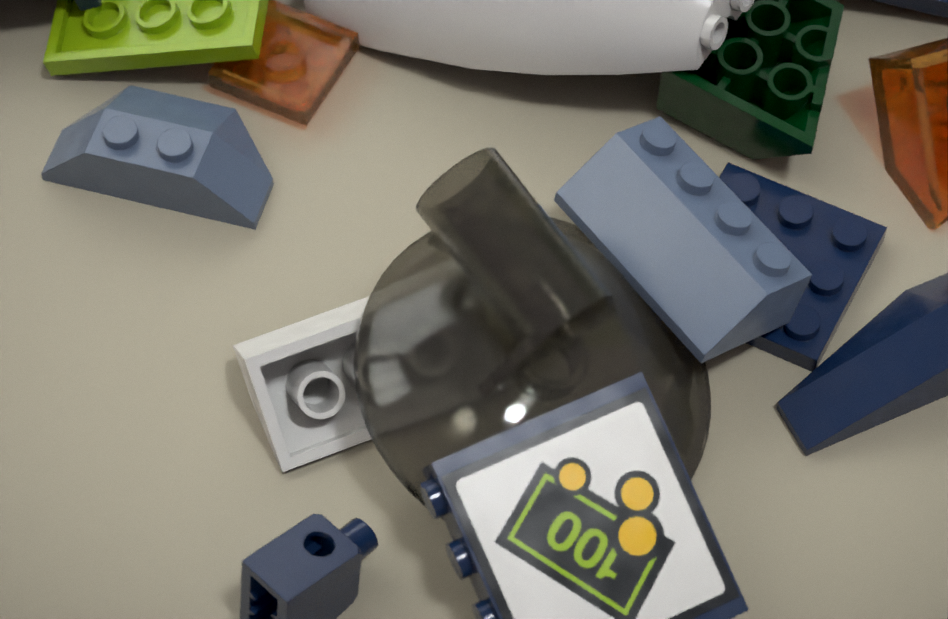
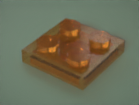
[208,0,360,126]

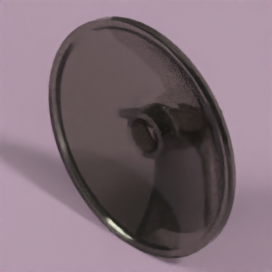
[353,147,711,520]

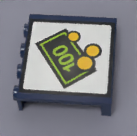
[419,371,749,619]

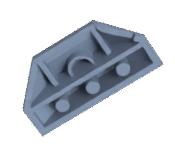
[41,85,274,230]

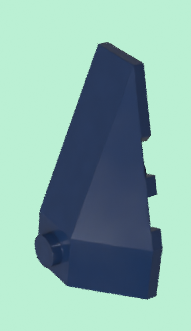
[776,273,948,456]

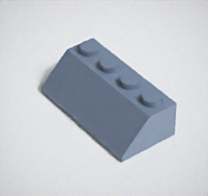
[554,116,812,363]

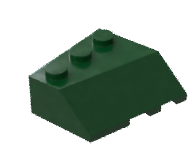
[656,0,844,160]

